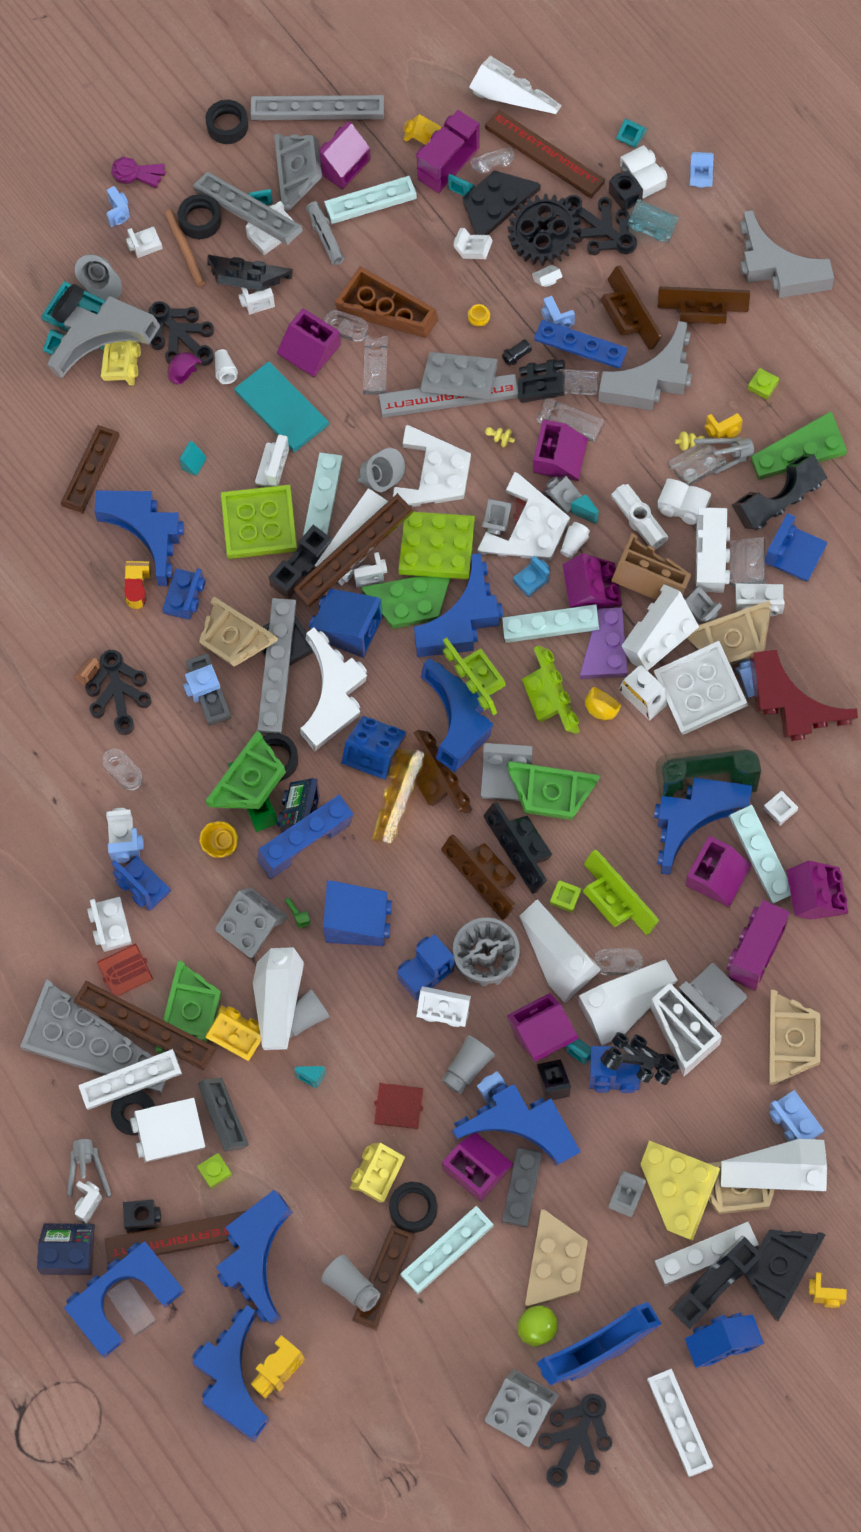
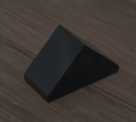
[537,1059,571,1101]

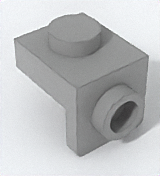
[542,476,582,513]
[482,499,512,535]
[684,586,722,623]
[608,1171,646,1217]

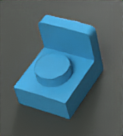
[513,556,550,598]

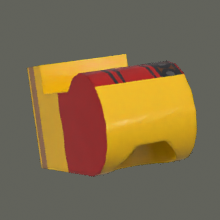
[124,561,151,609]

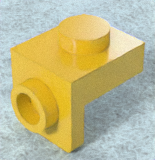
[403,114,441,145]
[705,413,743,438]
[809,1272,847,1308]

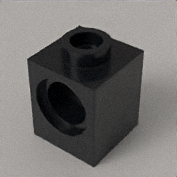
[609,170,643,210]
[123,1199,161,1233]

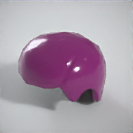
[168,352,202,385]

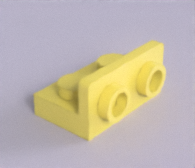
[101,341,141,386]
[350,1143,405,1202]

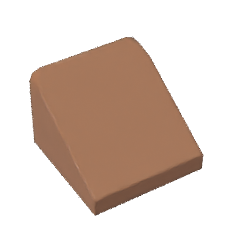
[73,657,100,686]

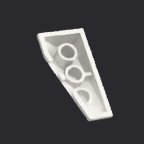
[519,899,602,1003]

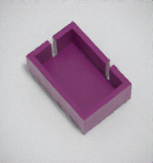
[416,110,480,194]
[727,900,790,991]

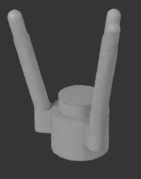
[694,437,754,474]
[67,1139,112,1197]

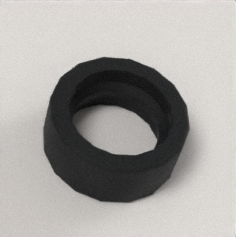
[205,99,248,144]
[178,194,222,240]
[263,733,298,781]
[389,1181,438,1233]

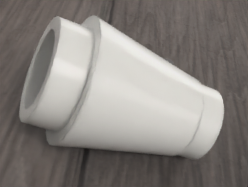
[214,349,238,384]
[560,522,590,559]

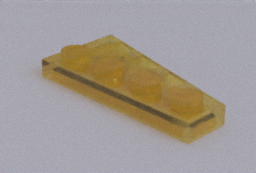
[373,749,425,844]

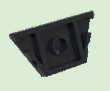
[463,170,541,235]
[207,254,293,291]
[744,1230,825,1321]

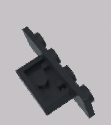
[483,802,552,894]

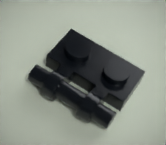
[518,359,565,403]

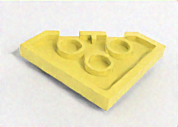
[640,1140,720,1240]

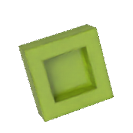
[748,368,780,400]
[550,880,582,913]
[197,1153,232,1189]

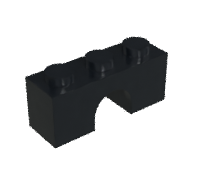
[269,524,332,599]

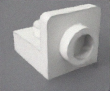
[126,226,163,258]
[238,287,275,315]
[354,552,387,588]
[106,808,133,844]
[74,1181,103,1224]

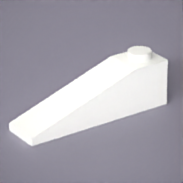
[469,56,562,114]
[253,947,304,1050]
[578,959,678,1046]
[720,1139,827,1191]

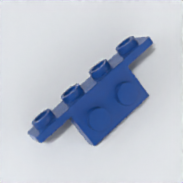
[534,320,627,369]

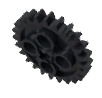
[507,194,581,266]

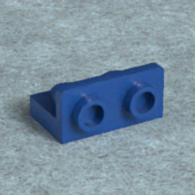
[162,568,206,620]

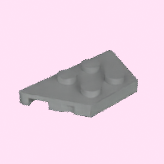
[274,134,322,211]

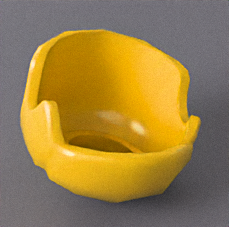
[585,687,621,721]
[199,821,239,858]

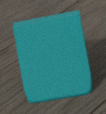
[616,118,648,148]
[448,174,475,196]
[248,189,273,205]
[42,330,65,355]
[179,441,207,476]
[571,494,599,524]
[566,1039,591,1065]
[294,1066,326,1088]

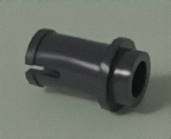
[502,339,532,366]

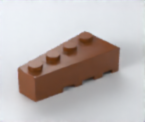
[335,266,438,338]

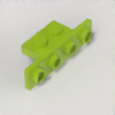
[442,637,506,715]
[522,645,580,734]
[583,849,659,935]

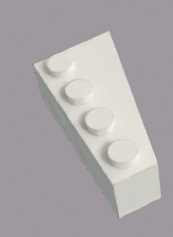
[315,488,388,586]

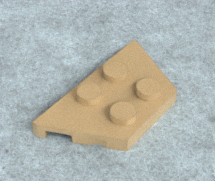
[199,597,278,667]
[687,600,771,665]
[769,990,820,1085]
[708,1162,775,1215]
[525,1209,588,1308]

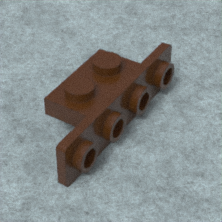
[600,265,662,350]
[658,286,750,325]
[406,730,472,813]
[441,834,516,920]

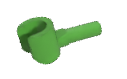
[285,898,311,928]

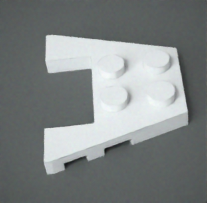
[393,425,471,507]
[477,472,570,561]

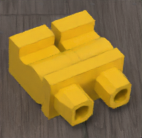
[251,1335,305,1399]

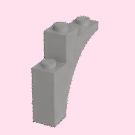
[740,210,834,298]
[47,296,160,378]
[598,321,692,411]

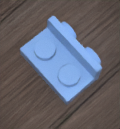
[769,1090,824,1142]

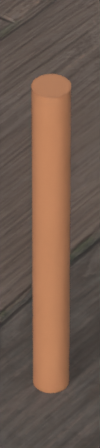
[165,209,205,287]

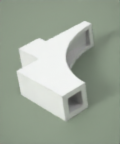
[300,628,367,752]

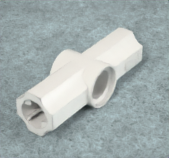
[611,484,668,549]

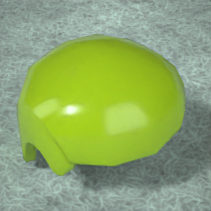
[517,1306,558,1347]

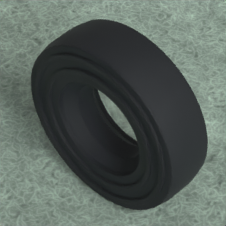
[51,284,84,323]
[111,1090,155,1135]

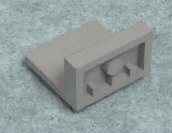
[481,743,532,801]
[215,887,288,958]
[678,963,747,1028]
[485,1369,559,1447]

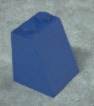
[309,589,383,658]
[323,880,392,946]

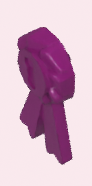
[111,156,165,188]

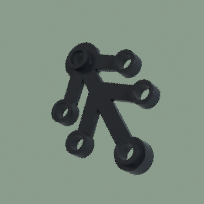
[565,195,637,255]
[148,301,214,366]
[85,650,151,735]
[600,1032,679,1085]
[538,1394,612,1488]

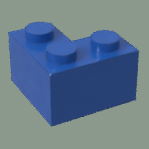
[397,934,454,1001]
[589,1046,641,1093]
[685,1313,764,1368]

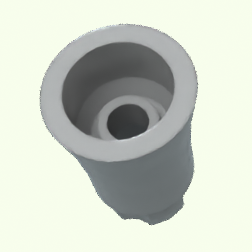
[289,989,330,1039]
[441,1035,496,1094]
[321,1255,380,1312]

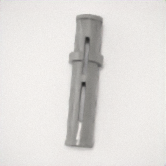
[306,202,345,265]

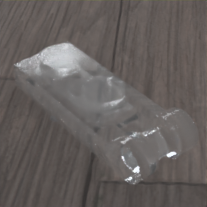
[363,336,388,395]
[536,398,605,443]

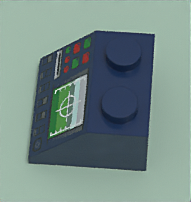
[277,778,320,833]
[37,1223,95,1275]

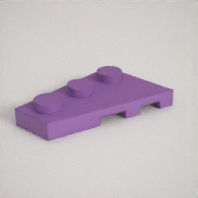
[580,608,627,679]

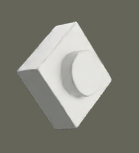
[532,265,562,287]
[763,791,798,826]

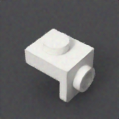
[454,228,493,259]

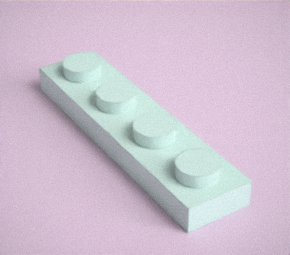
[324,176,417,224]
[303,453,343,536]
[502,604,600,643]
[729,805,791,904]
[400,1206,493,1294]

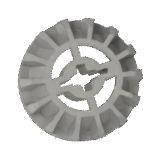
[453,918,520,987]

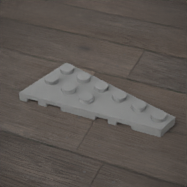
[20,979,166,1094]

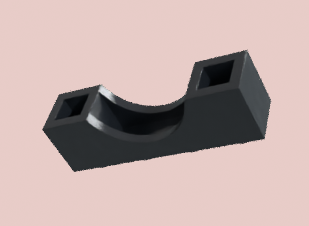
[732,454,827,530]
[669,1236,763,1329]

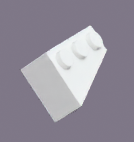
[695,507,730,593]
[622,584,699,671]
[650,983,722,1076]

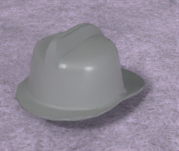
[74,254,122,301]
[357,448,405,492]

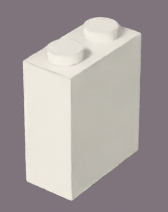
[130,1098,205,1163]

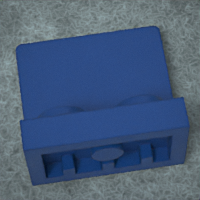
[765,513,827,582]
[341,716,406,780]
[111,856,171,911]

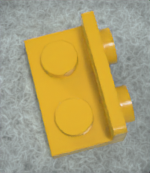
[205,1005,261,1061]

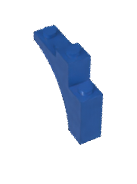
[94,490,184,586]
[414,553,503,657]
[421,658,493,772]
[654,777,752,875]
[451,1083,581,1166]
[216,1190,294,1324]
[537,1302,662,1386]
[192,1305,269,1442]

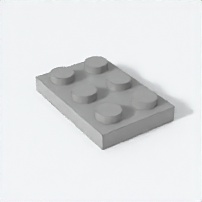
[421,352,498,399]

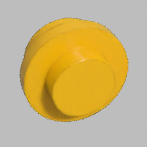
[468,304,490,327]

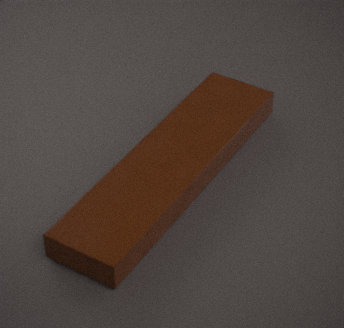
[61,425,120,513]
[352,1225,415,1331]

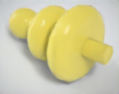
[485,427,515,447]
[675,431,705,451]

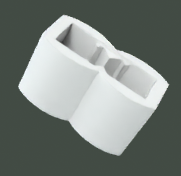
[620,145,668,199]
[657,478,711,525]

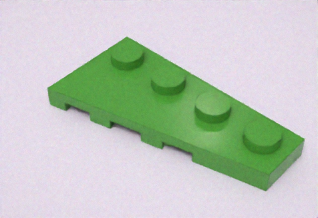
[751,411,847,480]

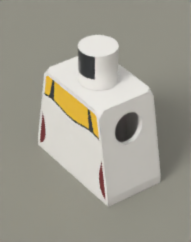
[618,665,667,721]

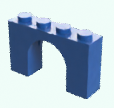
[257,794,354,880]
[64,1241,185,1358]

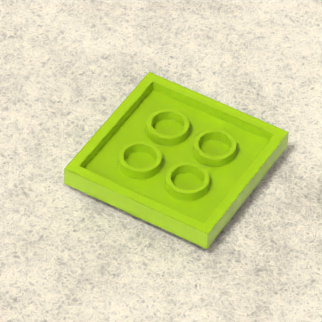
[221,485,297,559]
[399,512,475,579]

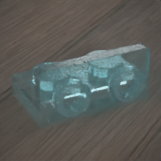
[627,199,679,243]

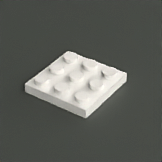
[654,641,748,735]

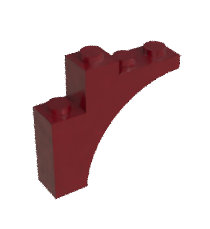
[749,650,858,741]

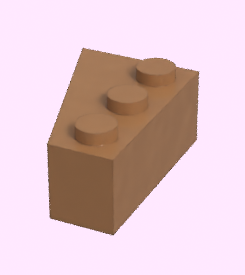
[611,533,691,600]

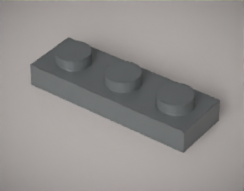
[186,653,231,726]
[198,1077,249,1152]
[502,1148,542,1228]

